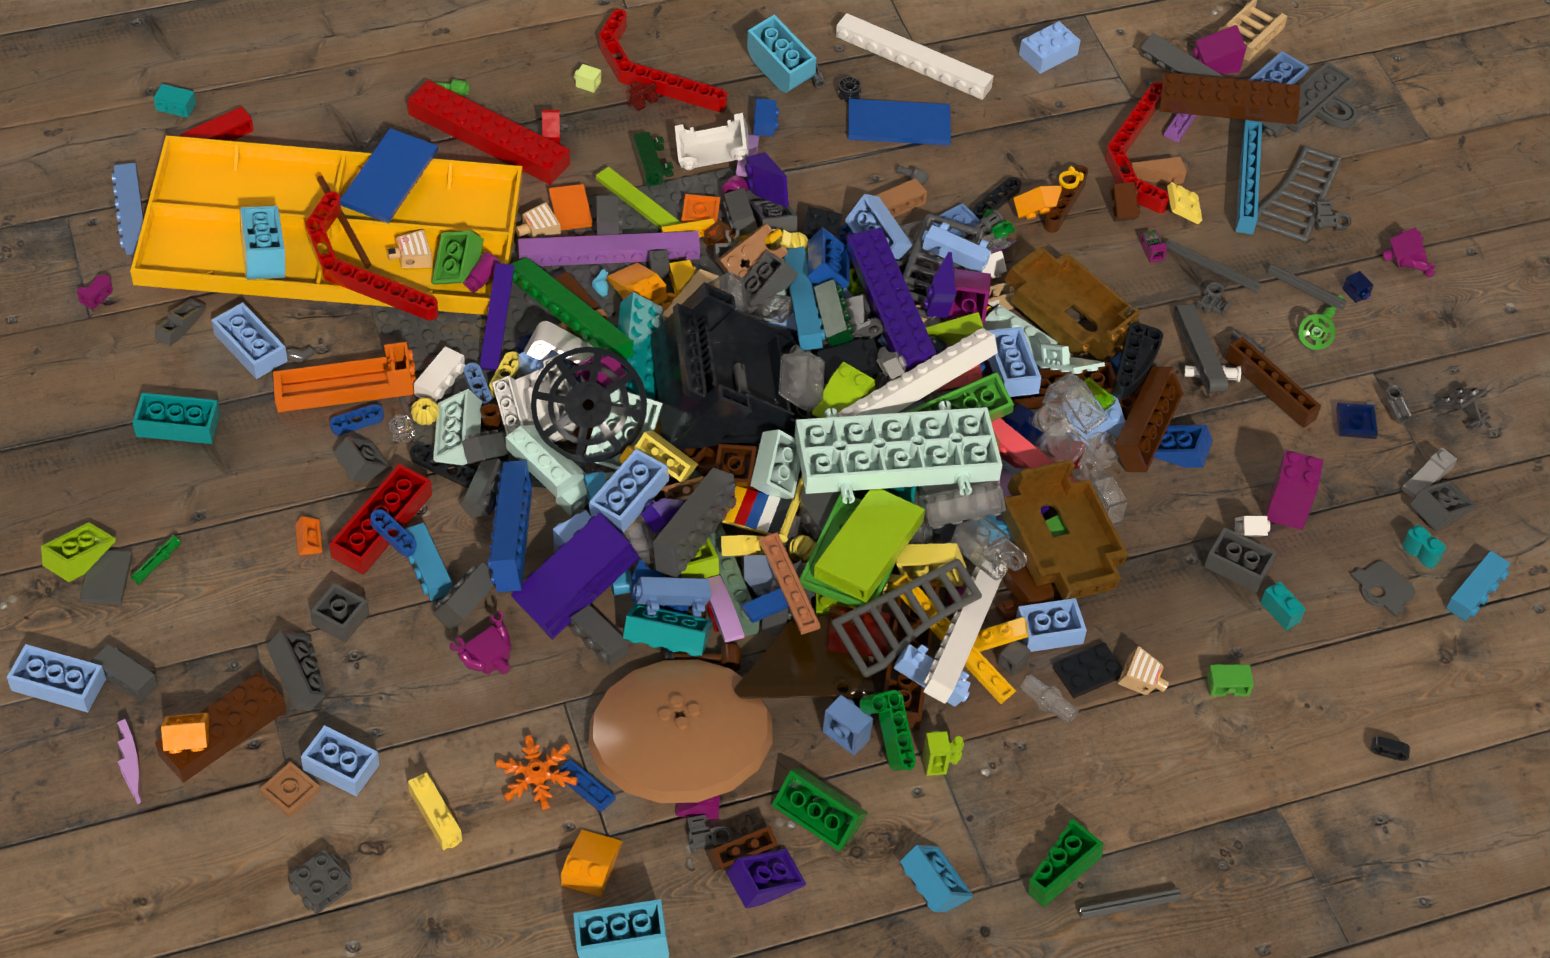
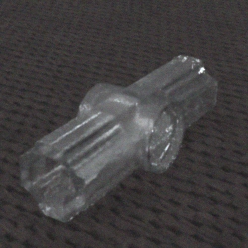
[1020,674,1079,724]

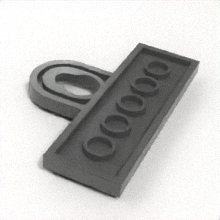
[1287,62,1357,133]

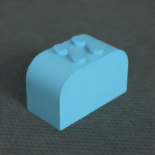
[747,14,817,93]
[240,206,285,280]
[573,899,669,958]

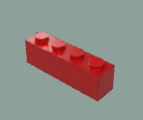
[180,106,254,141]

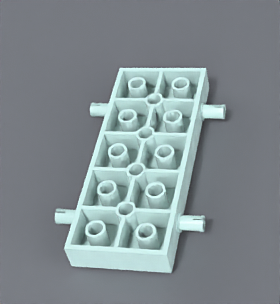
[795,401,1002,504]

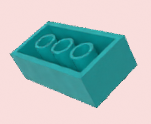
[132,393,221,444]
[623,603,713,656]

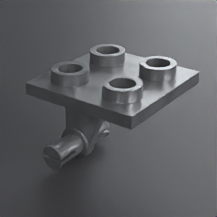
[1435,386,1491,431]

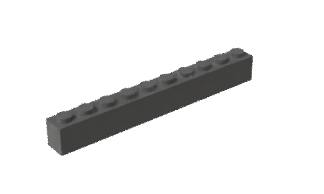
[1141,32,1287,138]

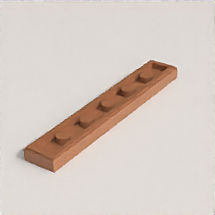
[759,532,820,635]

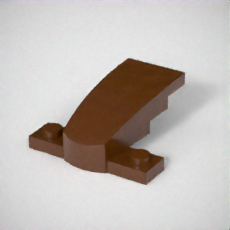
[987,541,1063,620]

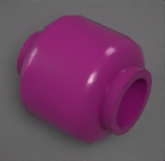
[722,176,748,196]

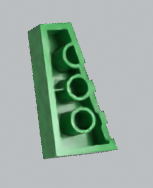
[1028,818,1103,907]

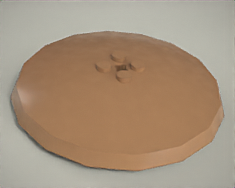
[588,660,773,803]

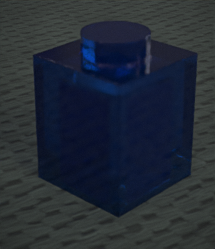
[1342,271,1374,303]

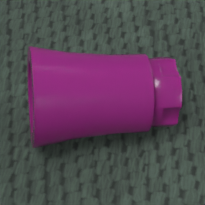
[463,252,501,293]

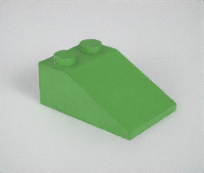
[432,231,484,285]

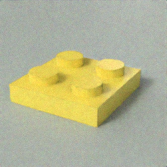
[1167,182,1202,224]

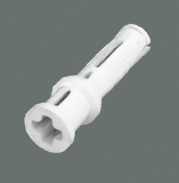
[1184,365,1241,382]

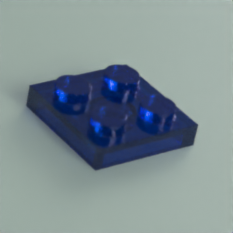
[1336,403,1378,439]

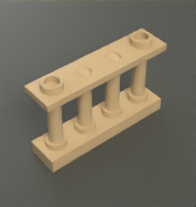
[1217,0,1288,61]

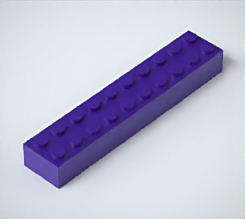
[847,227,937,376]

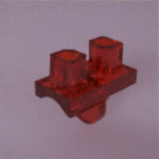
[626,81,659,111]

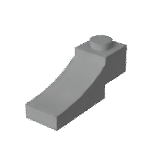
[877,346,907,379]
[1401,447,1457,499]

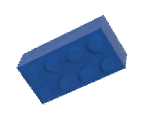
[808,227,850,290]

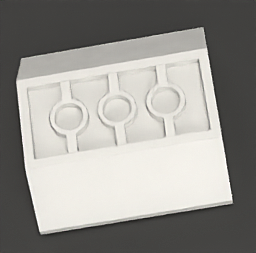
[492,354,578,442]

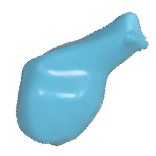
[592,269,609,297]

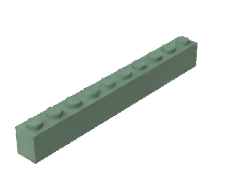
[682,470,760,637]

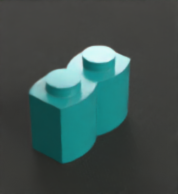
[1402,524,1447,569]

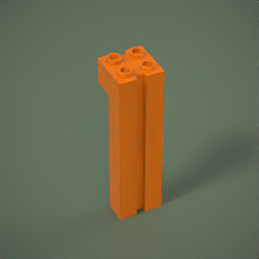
[273,342,416,413]

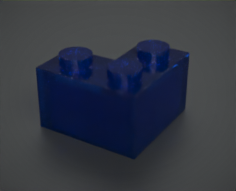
[1005,403,1047,450]

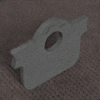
[1350,561,1415,617]

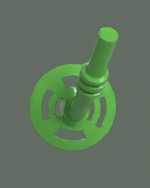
[1299,295,1343,350]

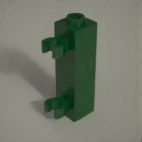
[632,132,674,187]

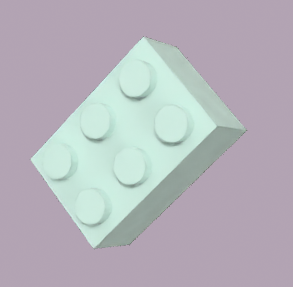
[750,429,801,499]

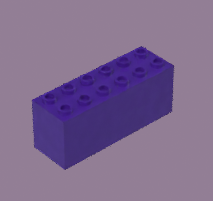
[511,513,640,640]

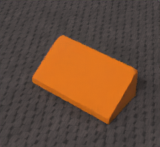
[295,516,322,555]

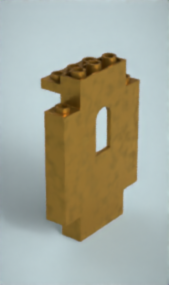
[1004,246,1141,362]
[999,460,1129,600]

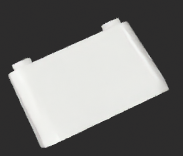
[675,113,749,170]
[524,321,605,382]

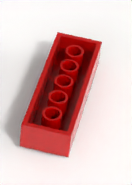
[329,464,432,575]

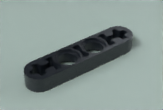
[973,177,1022,219]
[410,445,476,488]

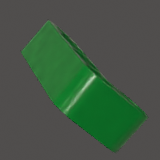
[860,690,916,771]

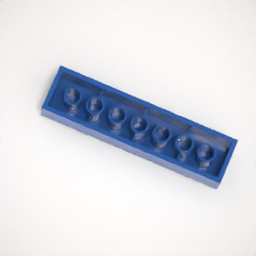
[488,460,532,592]

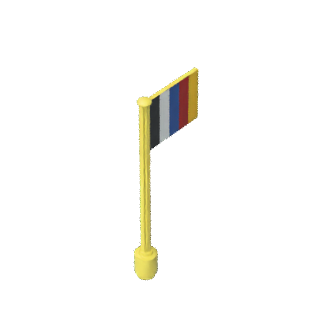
[722,476,805,543]

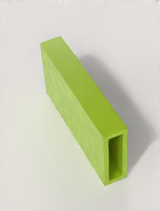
[814,489,925,603]

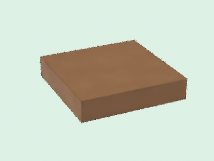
[259,761,321,818]

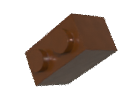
[1109,182,1140,222]

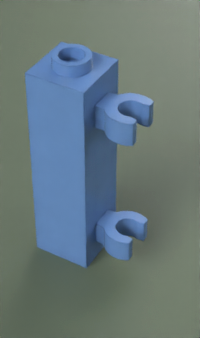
[633,577,712,617]

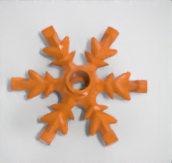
[496,735,578,810]

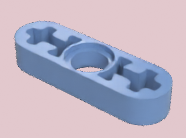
[464,363,492,407]

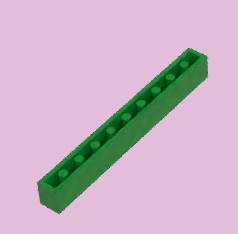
[509,257,633,361]

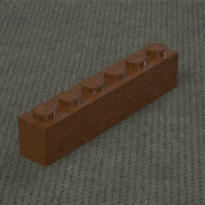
[1225,336,1321,428]

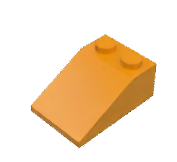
[606,263,666,301]
[561,830,622,897]

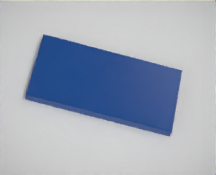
[848,99,951,145]
[340,128,438,223]

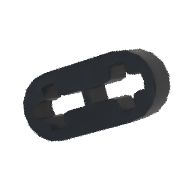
[1370,736,1410,761]

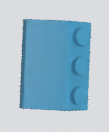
[900,845,974,912]

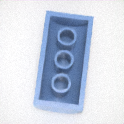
[1249,51,1309,85]

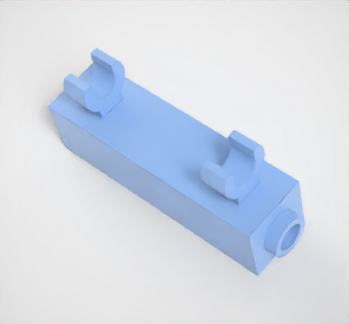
[922,222,991,272]
[894,644,971,707]

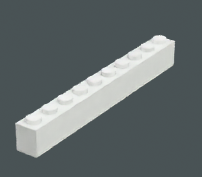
[836,13,994,100]
[837,328,998,417]
[923,559,1005,704]

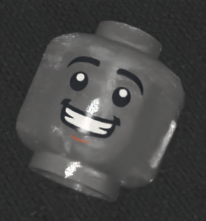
[388,414,415,444]

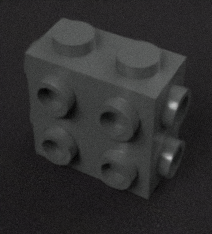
[289,850,352,914]

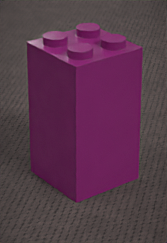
[1266,450,1324,530]

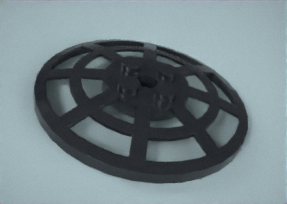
[531,347,647,463]

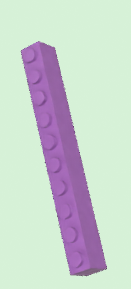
[518,231,700,266]

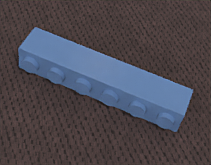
[111,163,144,255]

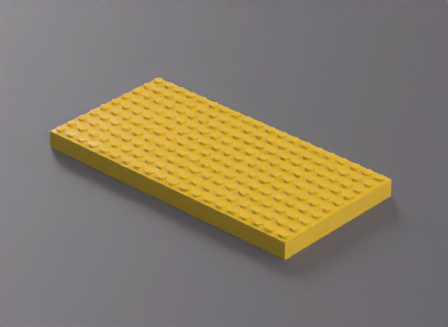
[130,135,522,315]

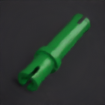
[130,535,182,585]

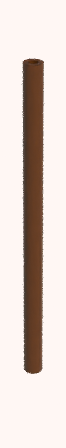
[317,176,372,268]

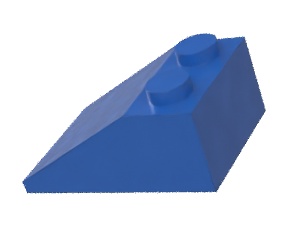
[1154,425,1213,468]

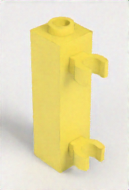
[408,772,462,850]

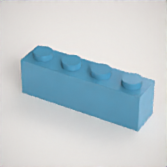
[401,523,452,601]
[1446,551,1511,622]

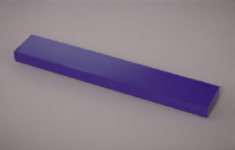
[480,263,515,371]

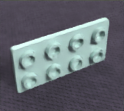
[1035,343,1105,374]

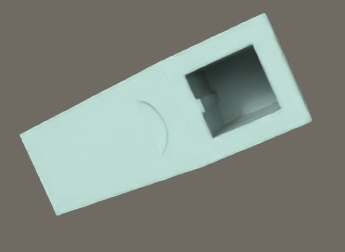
[556,472,614,516]

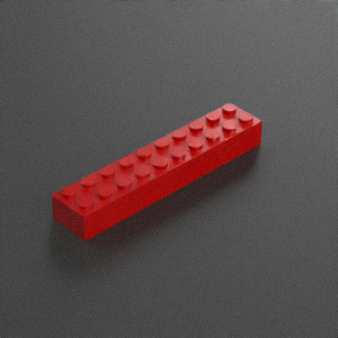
[407,80,570,185]

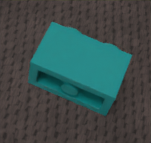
[153,84,196,118]
[1260,581,1306,630]

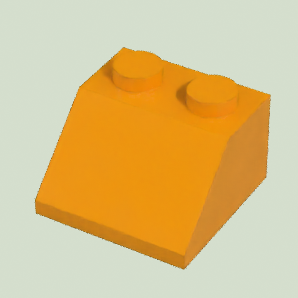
[1013,186,1062,220]
[161,713,209,754]

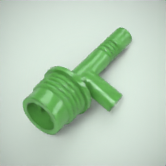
[425,79,469,96]

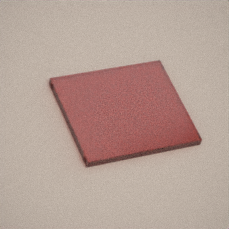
[827,606,890,657]

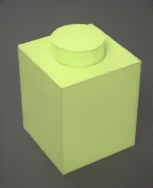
[574,64,601,93]

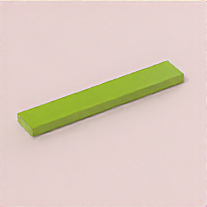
[596,167,682,229]

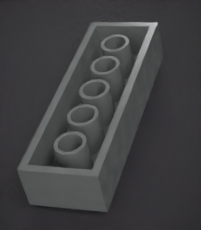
[653,468,736,578]

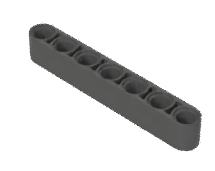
[1174,304,1228,393]

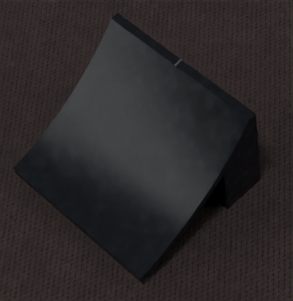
[650,282,817,451]

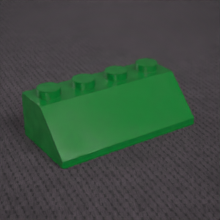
[771,767,868,852]

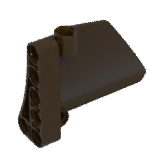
[734,613,874,708]

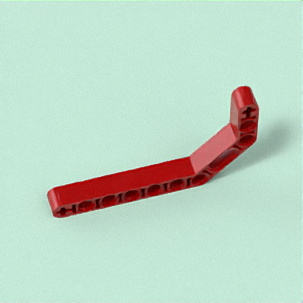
[599,9,728,112]
[1105,81,1170,213]
[306,191,439,321]

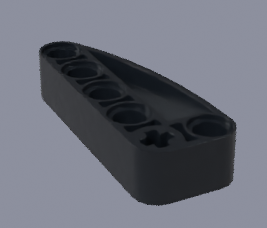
[1112,322,1163,399]

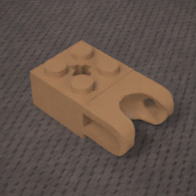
[715,223,788,287]

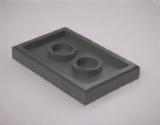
[80,550,133,605]

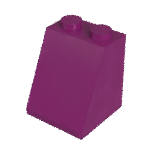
[1192,25,1246,74]
[948,269,991,324]

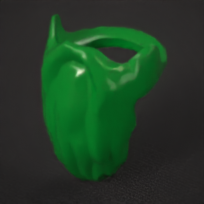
[983,210,1015,241]

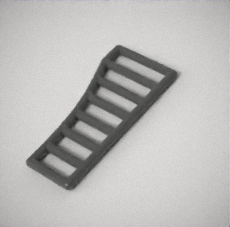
[1256,146,1341,242]
[903,214,984,320]
[832,559,982,677]

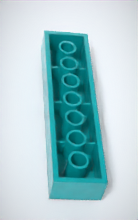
[618,292,663,400]

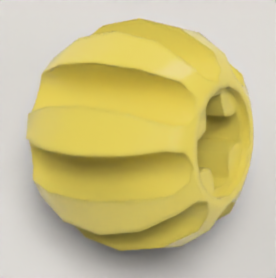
[783,232,809,253]
[411,397,440,426]
[788,535,816,562]

